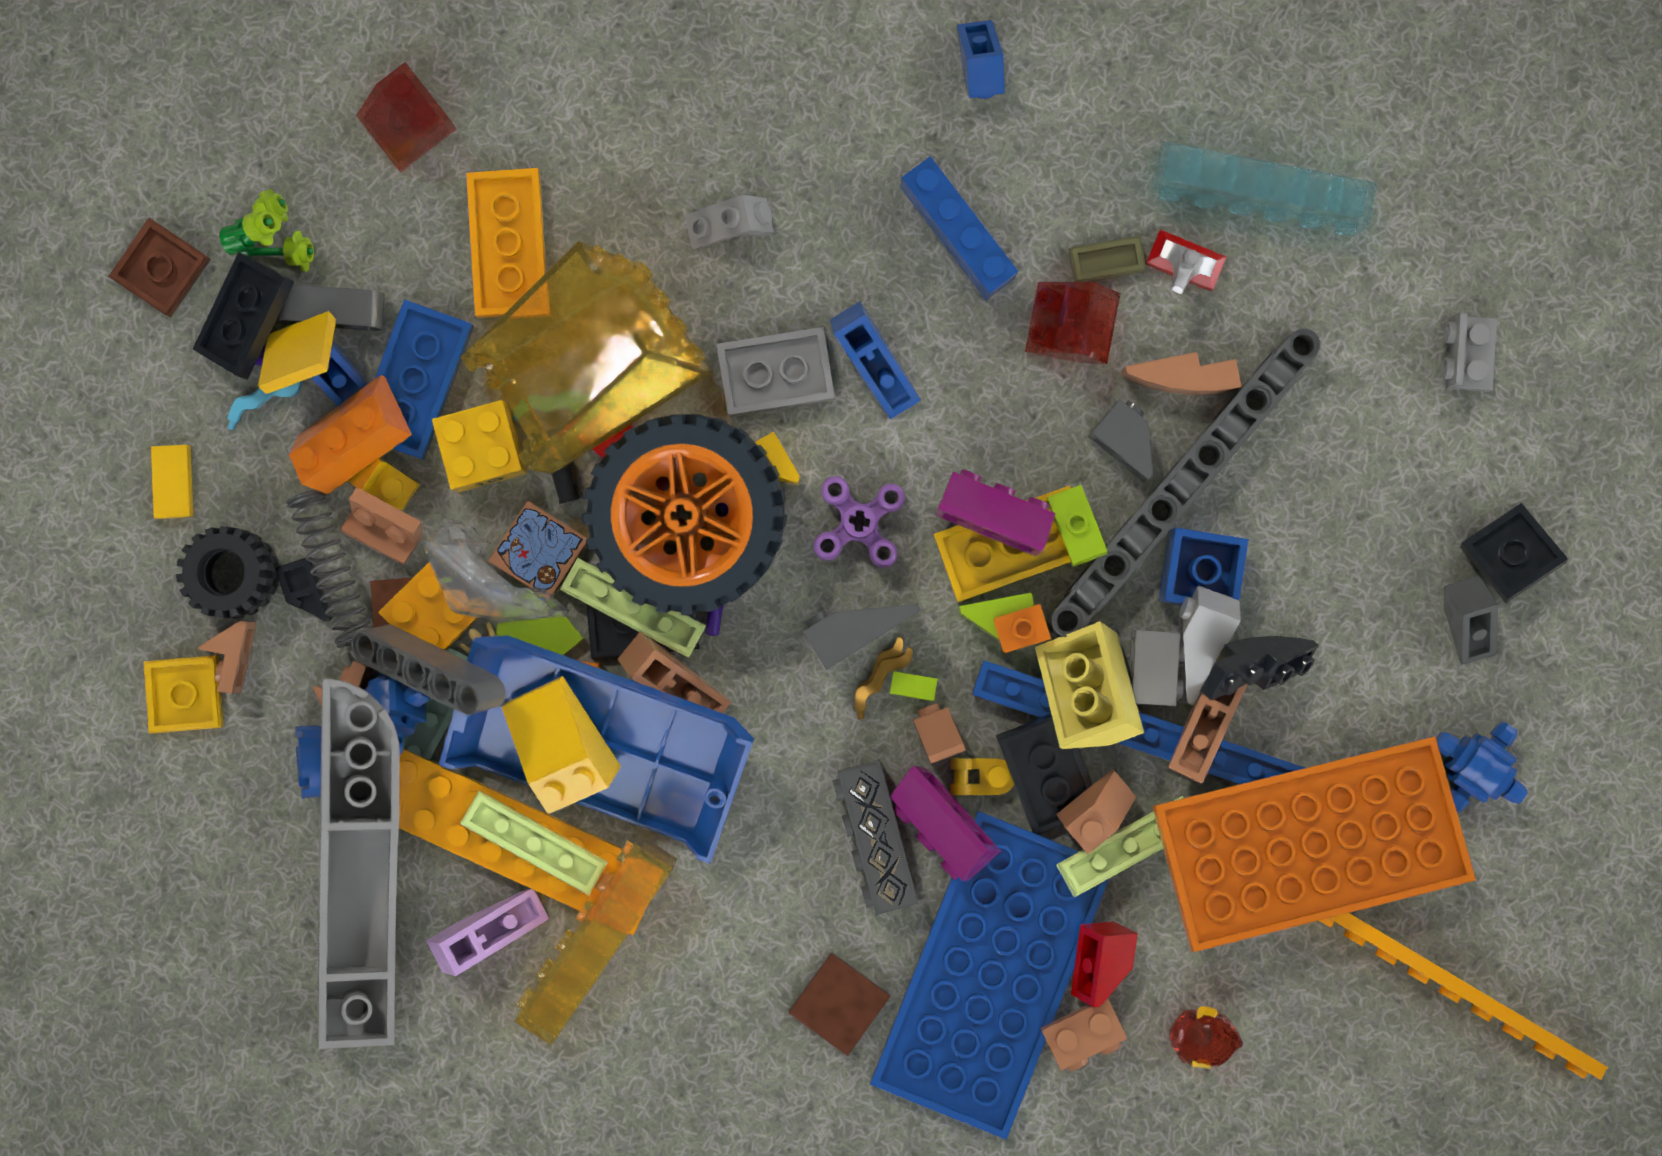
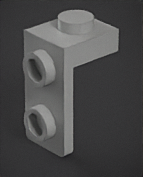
[685,194,774,250]

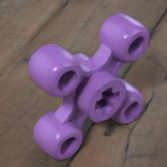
[813,476,905,568]

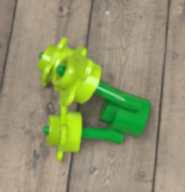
[219,189,314,272]

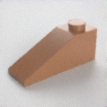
[617,631,731,713]
[1167,684,1247,784]

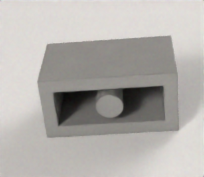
[1129,630,1185,706]

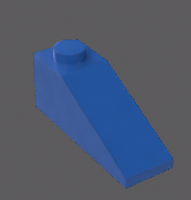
[830,301,921,419]

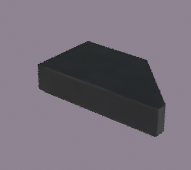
[275,557,333,621]

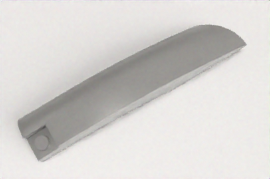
[318,679,400,1049]

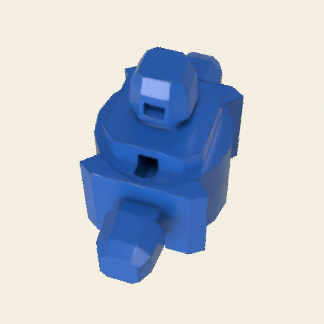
[366,672,431,755]
[1436,722,1528,814]

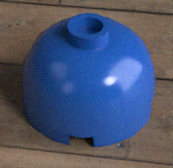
[295,725,321,799]

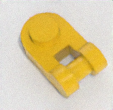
[950,758,1014,795]

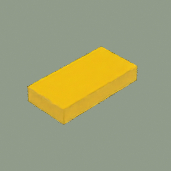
[151,444,194,519]

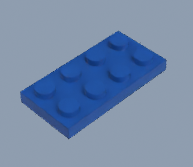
[375,299,474,460]

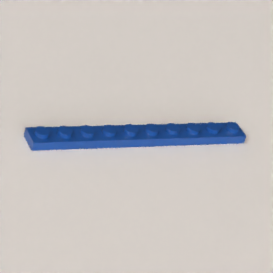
[972,660,1305,784]

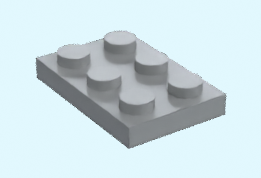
[716,327,835,417]

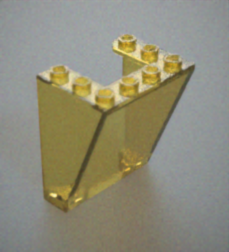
[461,241,711,474]

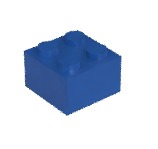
[1158,528,1249,605]

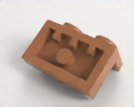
[341,487,423,565]

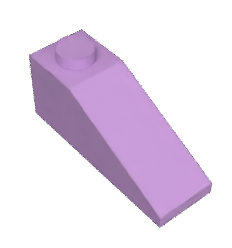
[426,888,549,976]

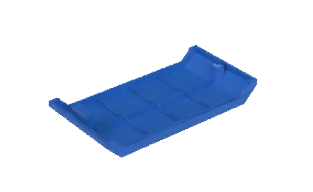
[439,635,754,864]

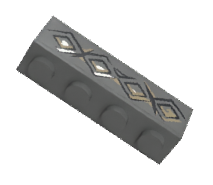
[832,759,918,915]

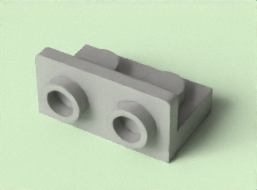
[1441,312,1497,392]

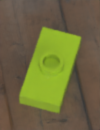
[1047,484,1108,567]

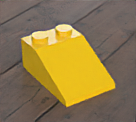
[501,676,621,814]

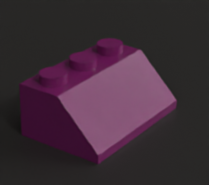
[935,469,1056,556]
[890,766,1001,880]

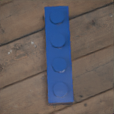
[900,156,1019,300]

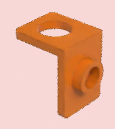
[994,604,1051,653]

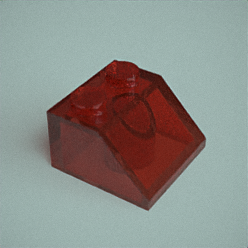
[356,62,457,173]

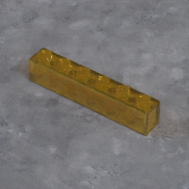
[514,834,677,1045]

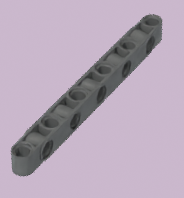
[1048,328,1321,637]

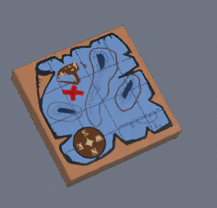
[488,501,588,600]

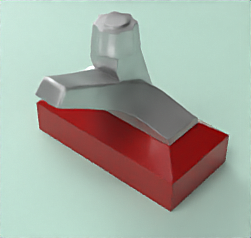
[1145,229,1227,294]

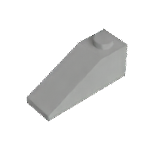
[1179,586,1241,705]

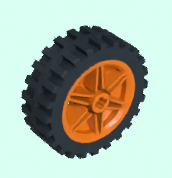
[582,414,787,615]

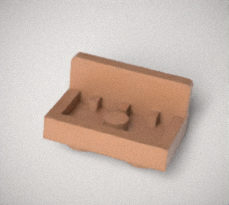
[1040,998,1128,1071]

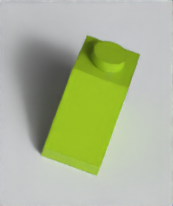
[958,592,1034,642]

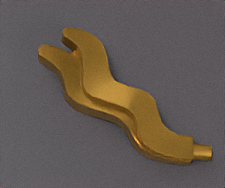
[855,636,913,719]

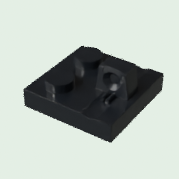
[1460,503,1568,603]

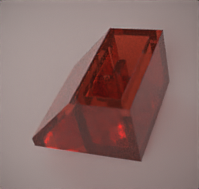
[1025,282,1121,364]

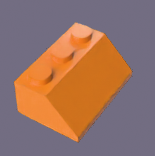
[289,375,412,494]

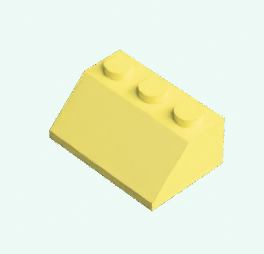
[1035,621,1144,749]

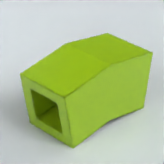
[890,671,938,701]

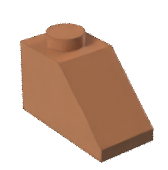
[912,703,966,763]
[1056,768,1136,854]

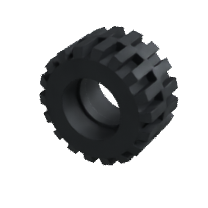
[176,526,279,619]

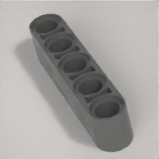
[352,624,506,716]

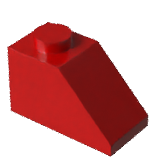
[1071,921,1138,1008]

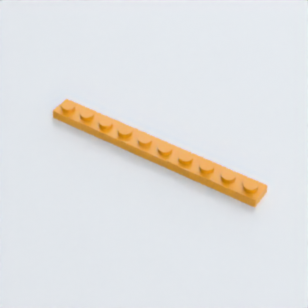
[1319,913,1608,1080]

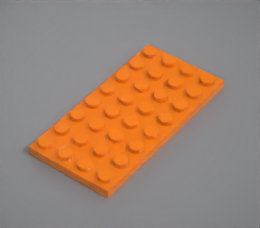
[1152,736,1476,952]

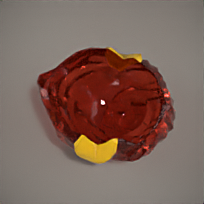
[1168,1006,1243,1069]

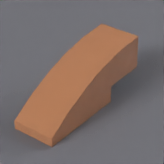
[1121,352,1242,395]

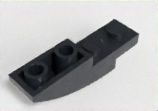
[1200,636,1319,700]

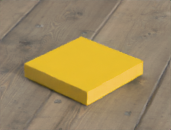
[258,311,336,394]
[143,655,224,734]

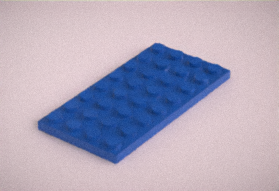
[870,810,1110,1140]

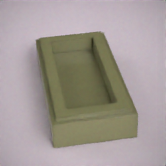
[1068,236,1147,285]

